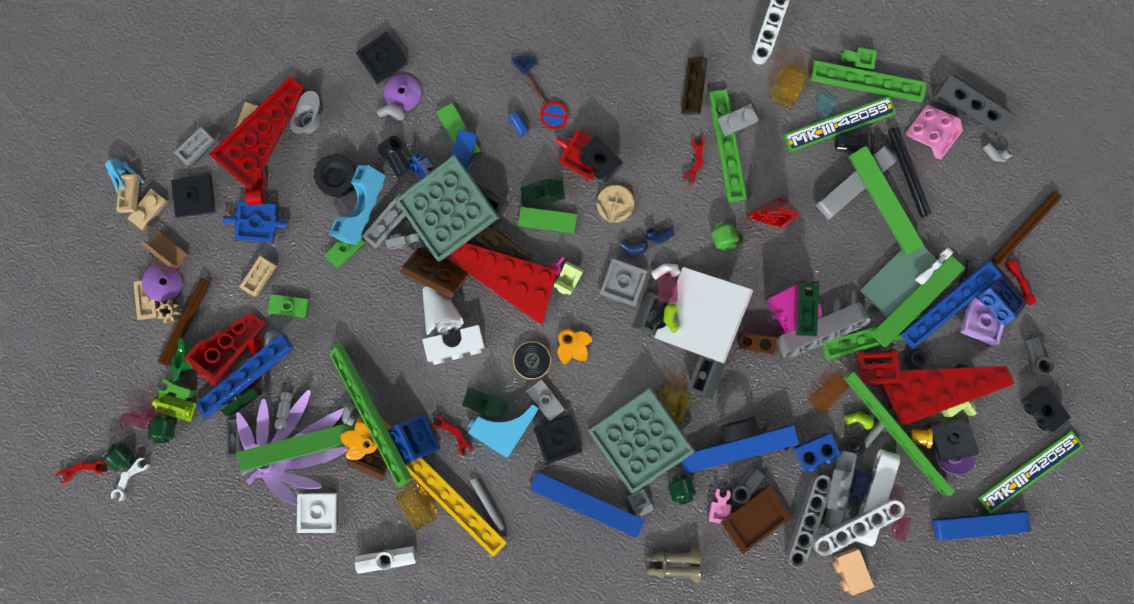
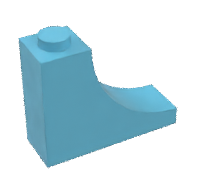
[468,404,539,458]

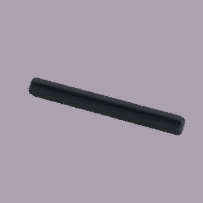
[888,127,931,217]

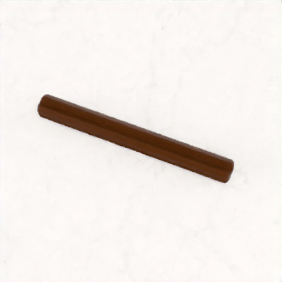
[991,191,1062,265]
[158,278,211,366]

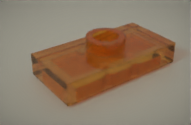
[808,373,850,414]

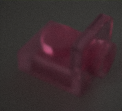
[657,276,678,303]
[120,408,155,428]
[890,510,911,541]

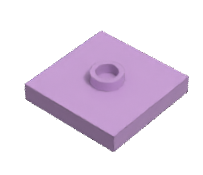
[960,297,1004,347]

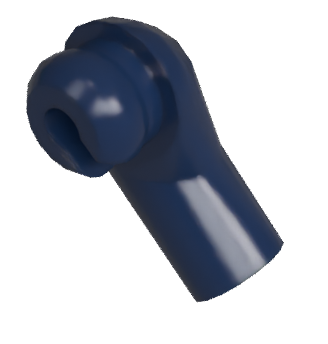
[646,227,675,244]
[619,239,648,256]

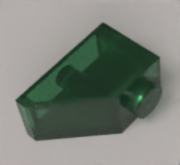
[521,179,565,206]
[462,387,508,420]

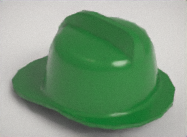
[170,338,195,382]

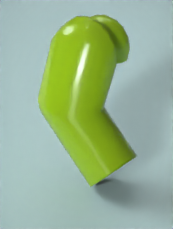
[663,303,680,333]
[844,411,874,429]

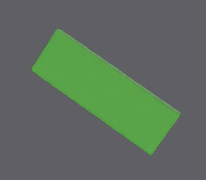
[436,103,481,158]
[518,207,577,234]

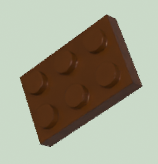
[400,248,468,298]

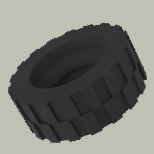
[313,154,356,198]

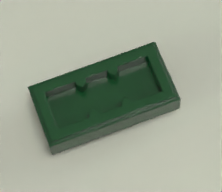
[221,388,262,416]

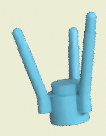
[105,158,145,194]

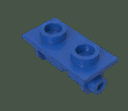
[409,153,435,180]

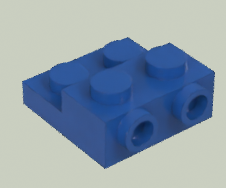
[978,275,1027,326]
[388,414,441,465]

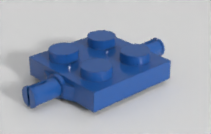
[223,201,289,243]

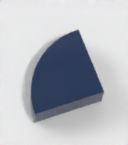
[511,56,537,75]

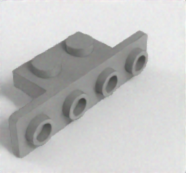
[824,450,857,528]

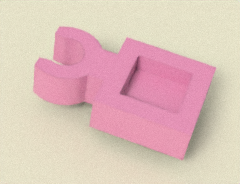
[708,488,731,523]

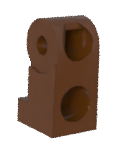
[738,333,777,355]

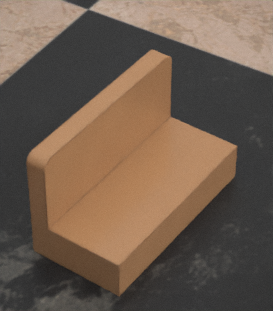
[140,231,189,269]

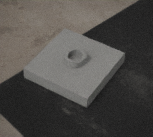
[599,258,648,307]

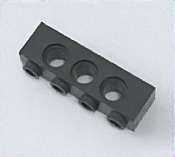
[932,75,1015,139]

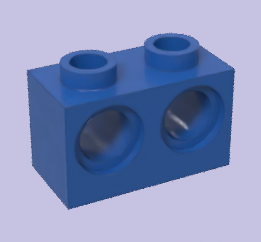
[793,433,841,472]

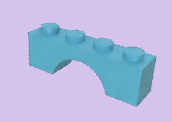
[329,165,386,245]

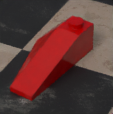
[747,198,799,229]
[184,313,266,387]

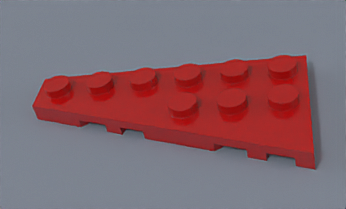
[209,76,305,192]
[446,242,558,325]
[882,366,1015,427]

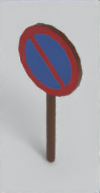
[526,74,568,129]

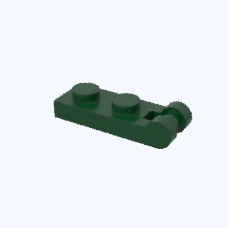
[796,280,819,337]

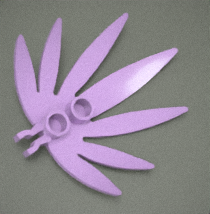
[236,390,348,506]

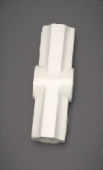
[355,546,416,573]

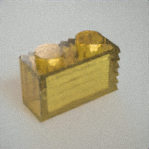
[769,63,808,110]
[395,484,437,531]

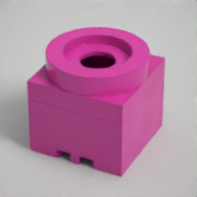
[765,282,822,334]

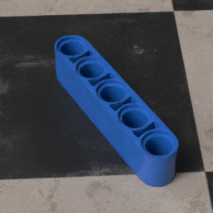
[933,511,1031,540]

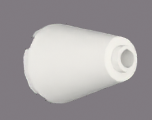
[422,286,464,337]

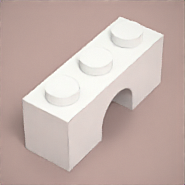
[422,325,486,365]

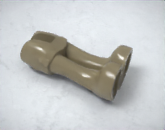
[645,545,701,583]

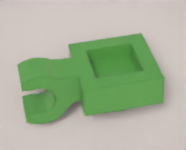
[840,47,877,71]
[158,380,197,400]

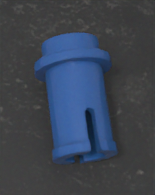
[508,111,530,137]

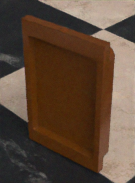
[721,485,791,554]

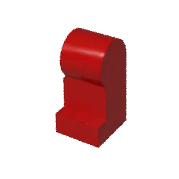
[245,170,268,205]

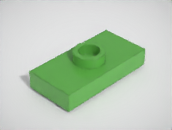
[324,239,365,269]
[268,294,310,319]

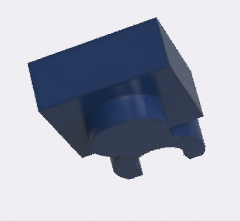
[848,469,873,505]

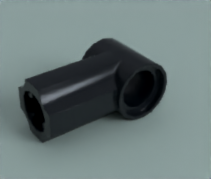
[835,134,875,156]
[378,136,410,176]

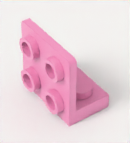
[906,105,963,160]

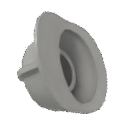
[290,91,321,135]

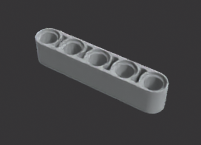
[816,145,898,220]
[776,303,871,359]
[786,474,832,568]

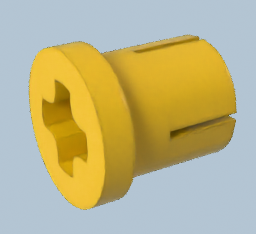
[909,428,933,448]

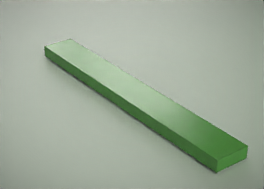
[329,343,412,488]
[843,372,955,496]

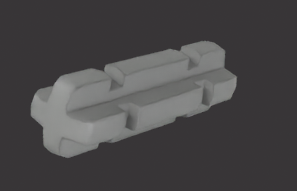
[274,392,293,430]

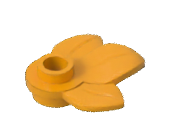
[557,329,592,365]
[340,421,377,460]

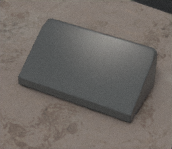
[633,291,667,335]
[226,418,251,457]

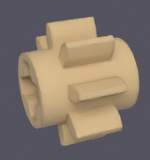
[155,300,182,324]

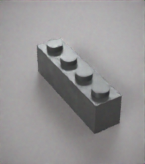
[687,328,739,400]

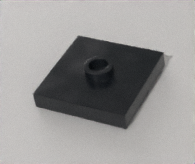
[355,32,408,84]
[171,175,215,218]
[533,415,583,465]
[928,416,979,461]

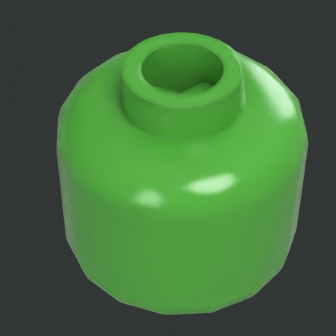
[711,221,739,251]

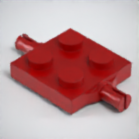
[555,129,610,182]

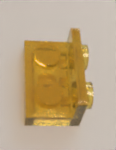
[659,386,690,428]

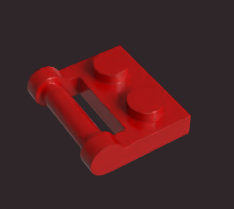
[857,349,901,385]

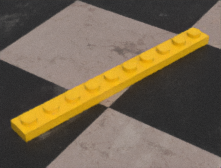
[356,415,507,557]

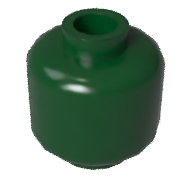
[148,415,175,443]
[103,443,134,472]
[668,474,696,505]

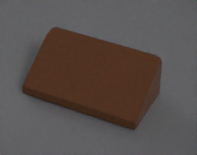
[347,452,388,481]

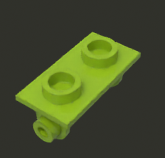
[152,394,197,422]

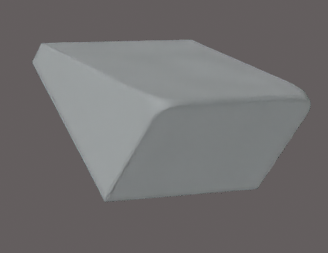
[627,488,654,517]

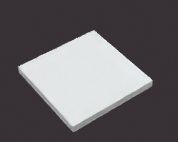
[654,267,753,363]

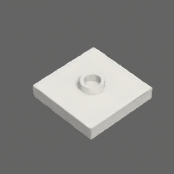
[297,493,338,533]

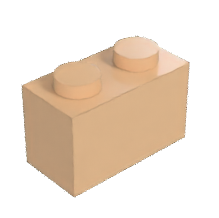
[833,547,874,596]

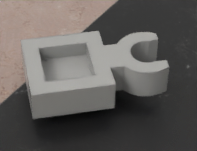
[385,233,421,250]

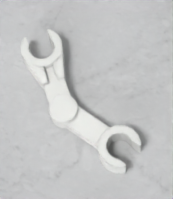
[915,247,953,285]
[111,458,150,501]

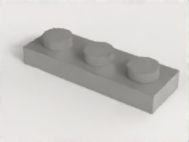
[362,194,406,250]

